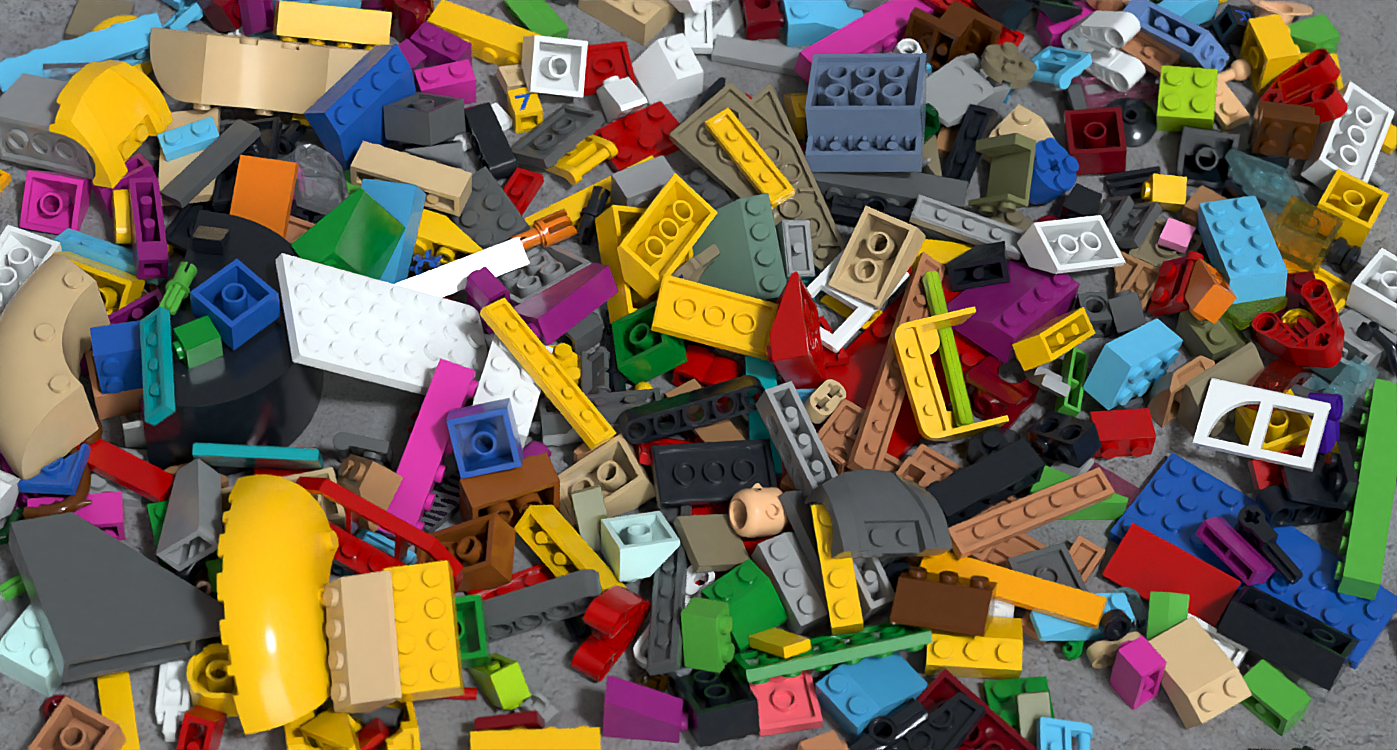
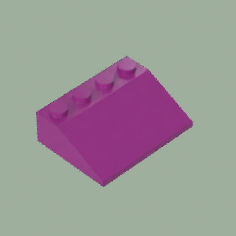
[947,260,1080,363]

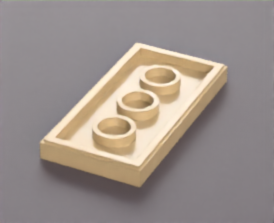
[158,107,220,206]

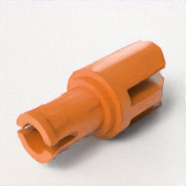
[510,208,578,250]

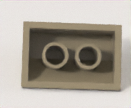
[1176,342,1270,437]

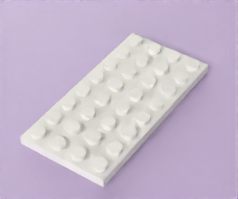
[275,253,488,406]

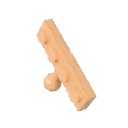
[1176,59,1251,131]

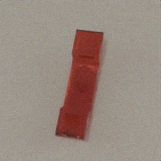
[1243,358,1313,415]

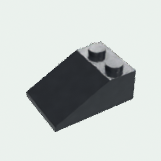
[666,662,760,747]

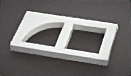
[807,249,909,353]
[1193,378,1331,472]

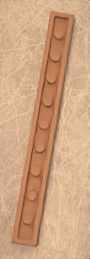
[846,252,946,471]

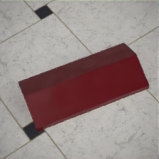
[916,668,1037,750]

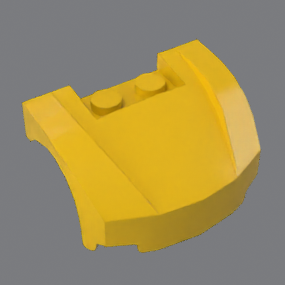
[48,60,173,188]

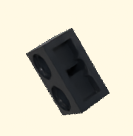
[1027,410,1102,468]

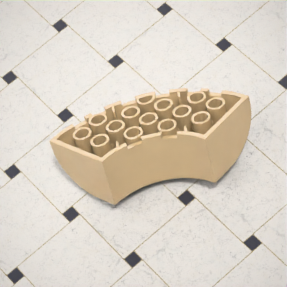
[150,27,370,116]
[0,254,111,480]

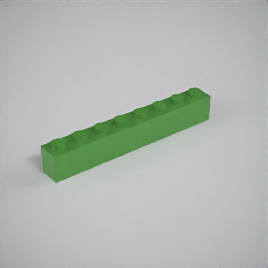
[1334,378,1397,600]

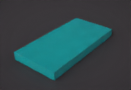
[192,443,324,471]

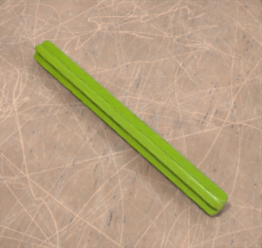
[922,271,974,427]

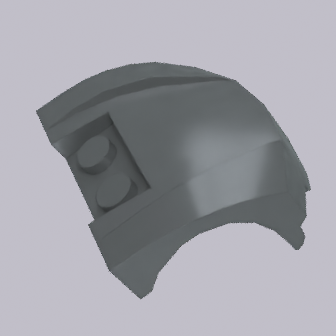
[804,469,953,558]

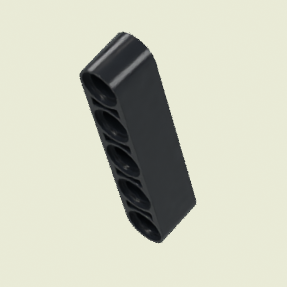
[619,375,765,444]

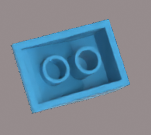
[815,651,929,739]

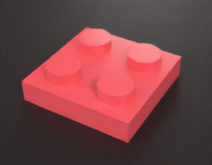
[747,669,823,737]

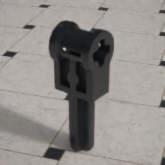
[1234,506,1303,585]

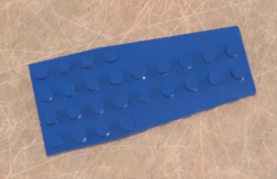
[1108,453,1397,669]

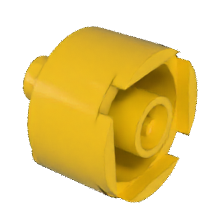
[186,643,239,718]

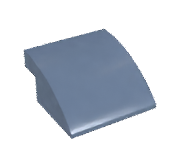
[805,53,927,172]

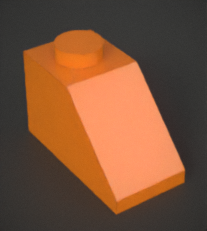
[1185,258,1237,324]

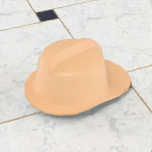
[1250,0,1314,25]

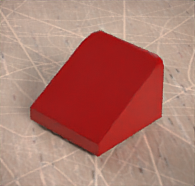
[356,717,392,750]

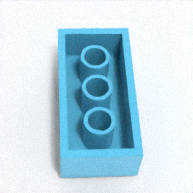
[1197,196,1288,304]

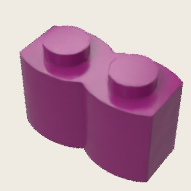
[465,266,510,335]

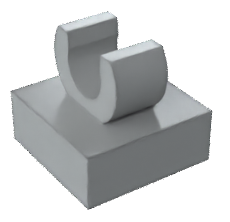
[514,692,559,728]

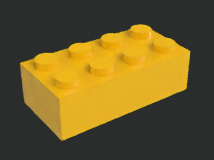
[383,560,464,703]

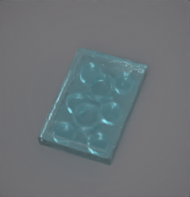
[1224,149,1311,214]

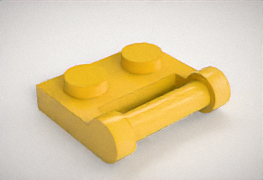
[545,134,618,185]

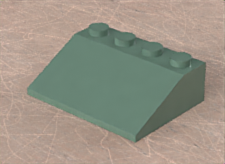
[692,193,787,303]

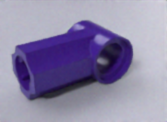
[1307,392,1343,454]

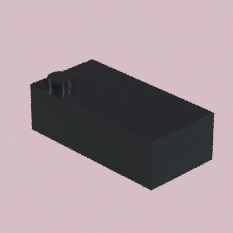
[1216,584,1359,691]

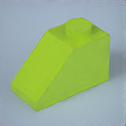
[468,653,531,711]

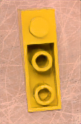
[413,209,483,264]

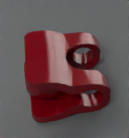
[377,0,434,43]
[966,356,1039,429]

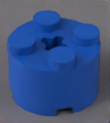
[1029,137,1079,205]

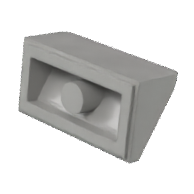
[775,220,815,281]

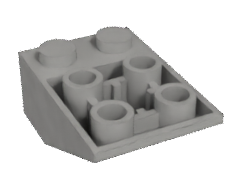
[926,53,1011,127]
[1309,309,1397,394]

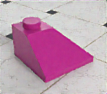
[19,170,92,235]

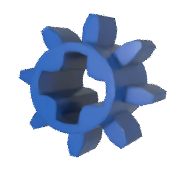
[409,249,443,275]

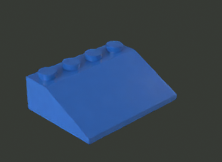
[304,44,416,177]

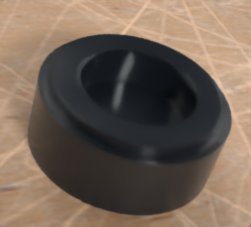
[1098,609,1132,641]

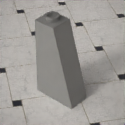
[156,458,223,571]

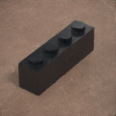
[925,438,1045,528]

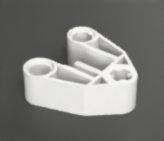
[1061,11,1145,92]

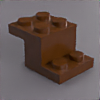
[903,0,1004,70]
[1248,100,1320,160]

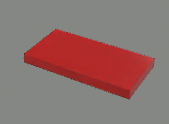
[1102,522,1241,628]

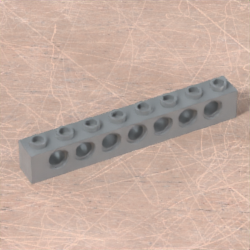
[755,381,895,621]

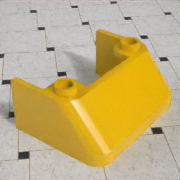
[892,306,1009,442]

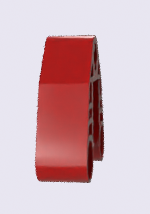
[1260,48,1348,123]
[1252,279,1345,368]
[571,585,651,683]

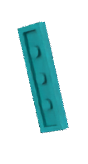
[140,306,175,426]

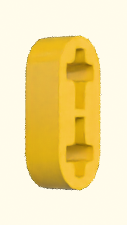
[112,189,131,244]

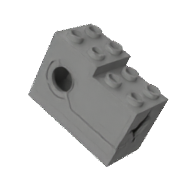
[0,73,95,179]

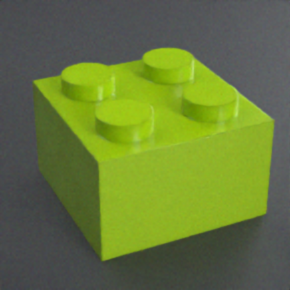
[1157,66,1218,132]

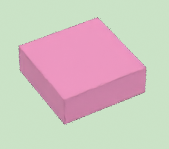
[1158,218,1196,254]

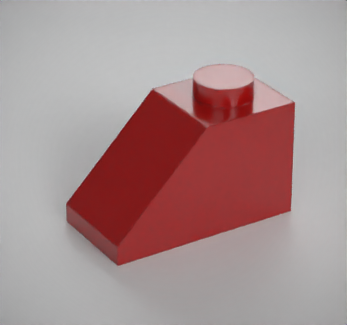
[176,705,227,750]

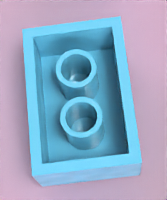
[1083,318,1183,410]

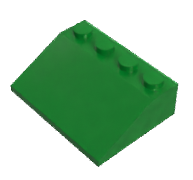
[291,187,406,280]

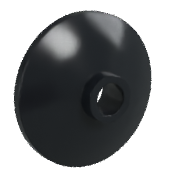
[1106,97,1157,148]

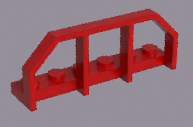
[295,476,463,594]

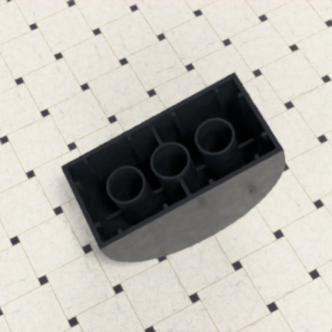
[140,210,324,476]

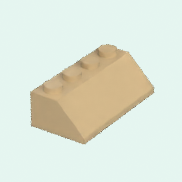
[323,571,402,713]

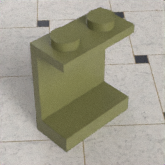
[968,133,1037,216]

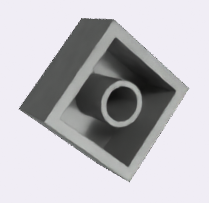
[383,92,466,147]

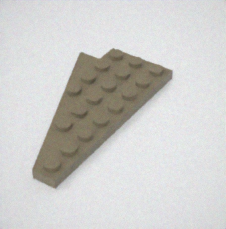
[669,82,846,275]

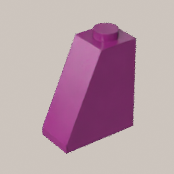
[603,676,688,743]

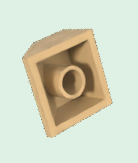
[983,104,1055,163]

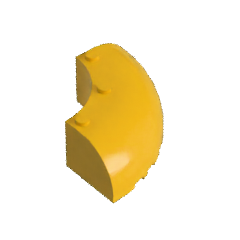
[217,474,338,735]

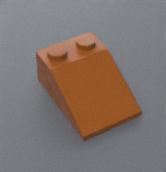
[415,512,516,591]

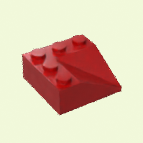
[766,272,827,390]

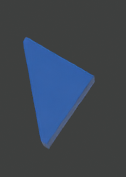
[18,444,91,495]

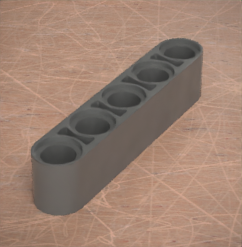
[484,569,602,643]

